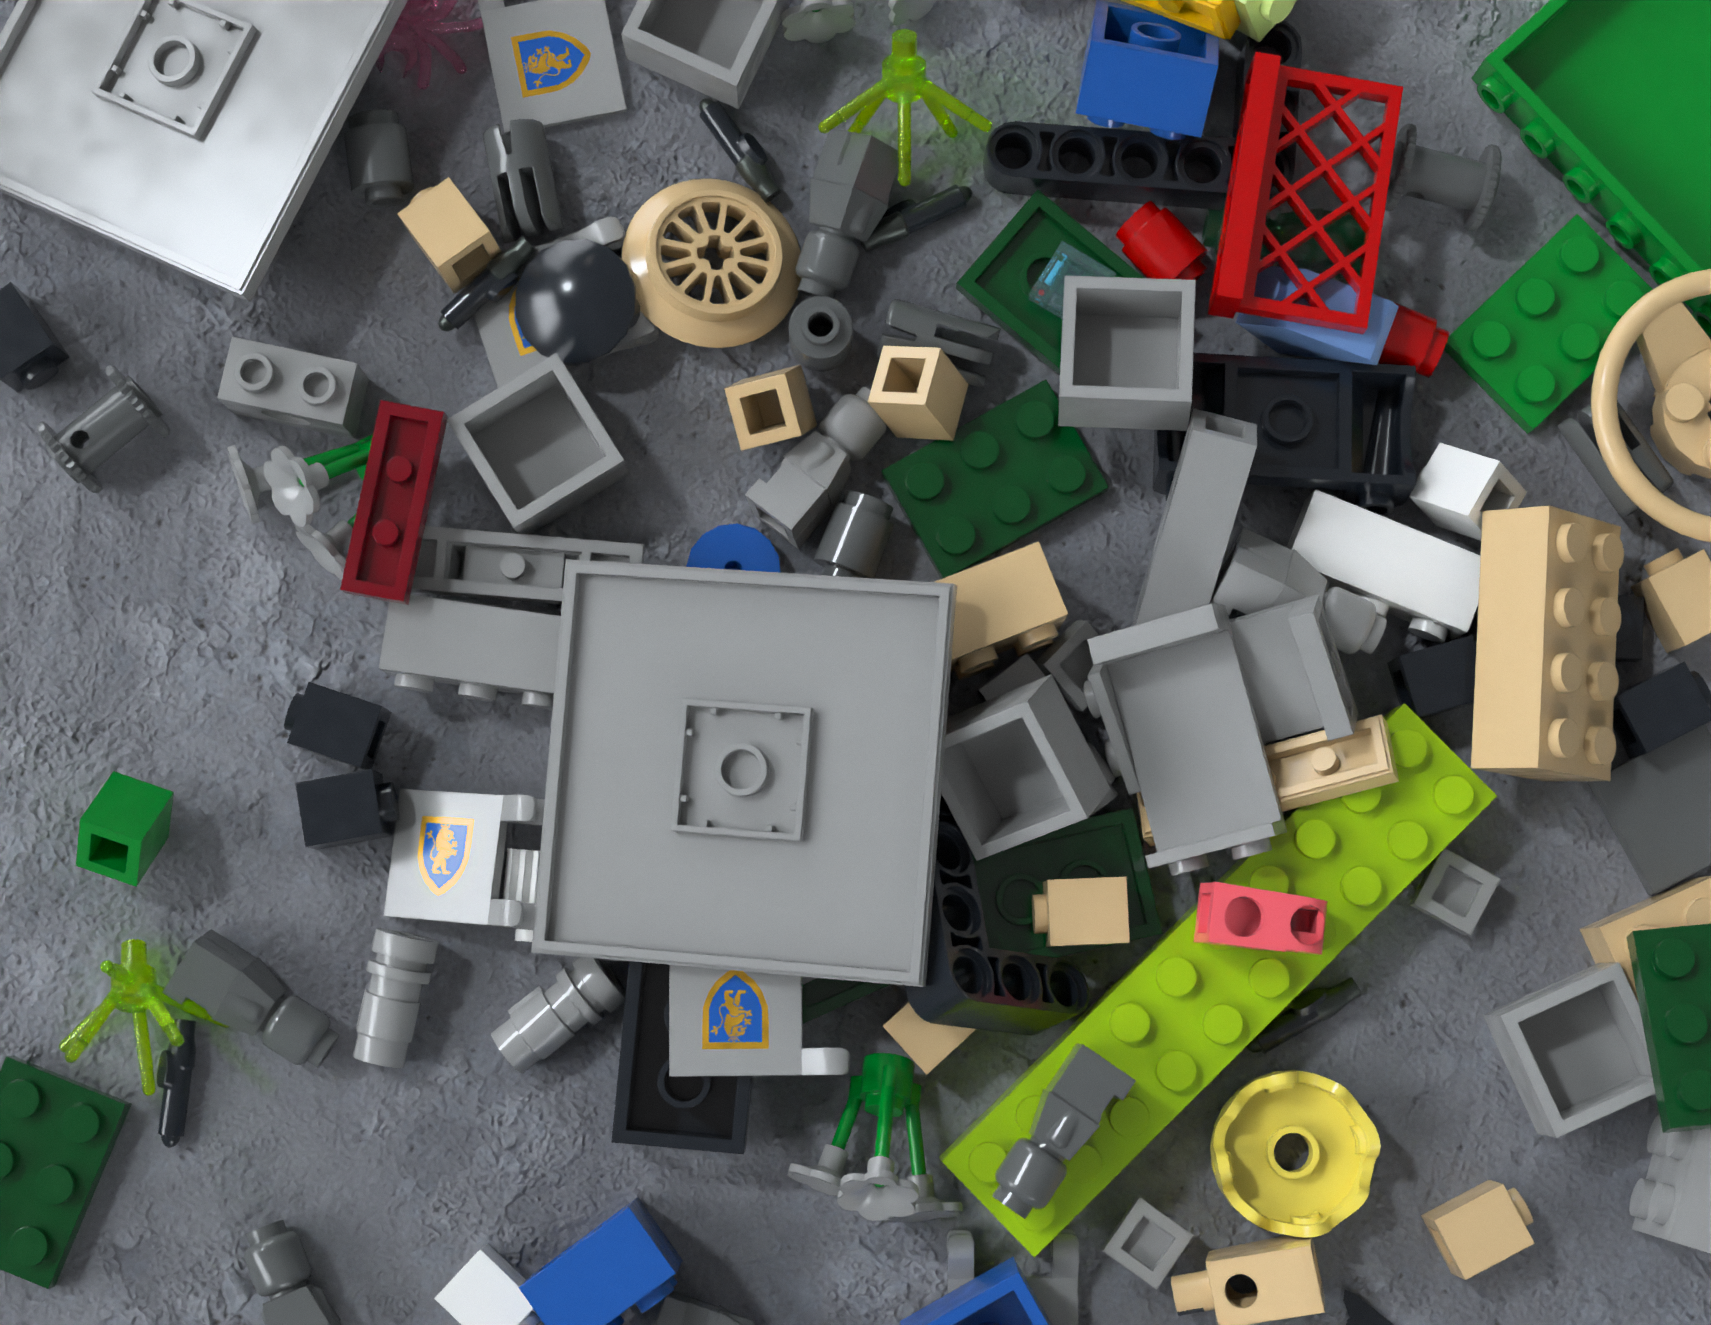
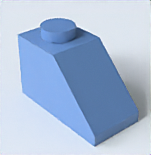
[1236,266,1399,365]

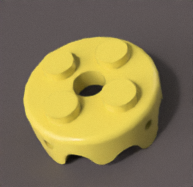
[1210,1070,1381,1238]

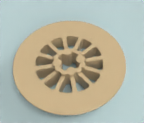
[622,179,801,348]

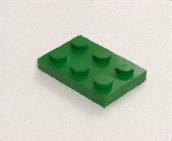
[1444,214,1653,434]

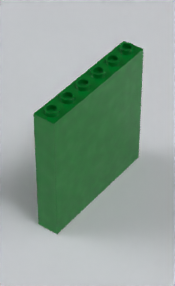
[1471,0,1711,338]

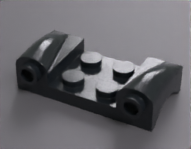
[1153,352,1416,516]

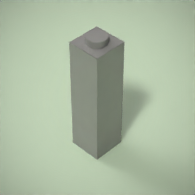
[1132,409,1257,626]

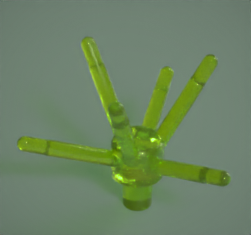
[818,29,992,187]
[59,939,229,1096]

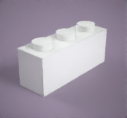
[1287,489,1480,643]

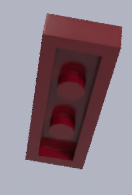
[340,400,448,605]

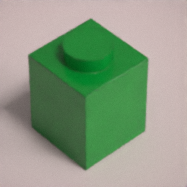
[76,771,174,887]

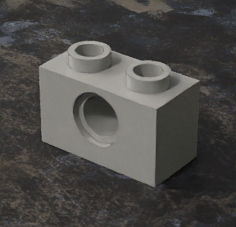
[217,337,369,439]

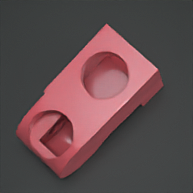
[1194,882,1328,955]

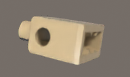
[1171,1235,1325,1325]

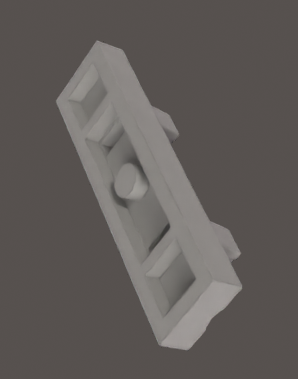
[411,526,645,605]

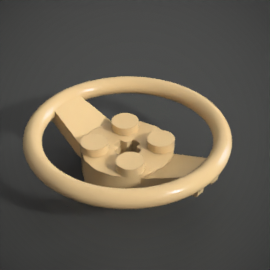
[1591,269,1711,542]

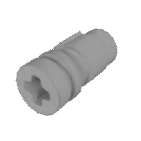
[353,928,439,1068]
[491,957,626,1074]

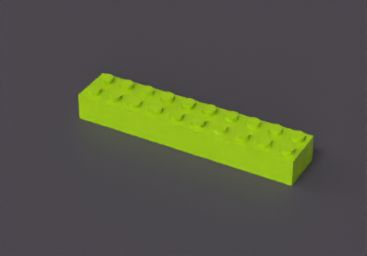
[939,703,1497,1258]

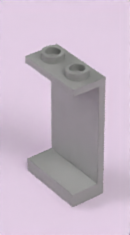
[1084,594,1359,795]
[1087,603,1287,876]

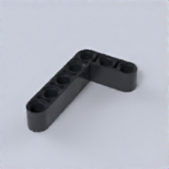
[983,21,1302,210]
[905,794,1089,1035]

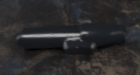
[157,1019,196,1148]

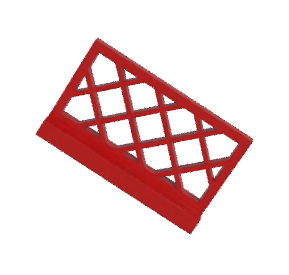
[1208,52,1403,334]

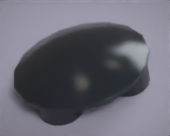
[515,239,640,366]

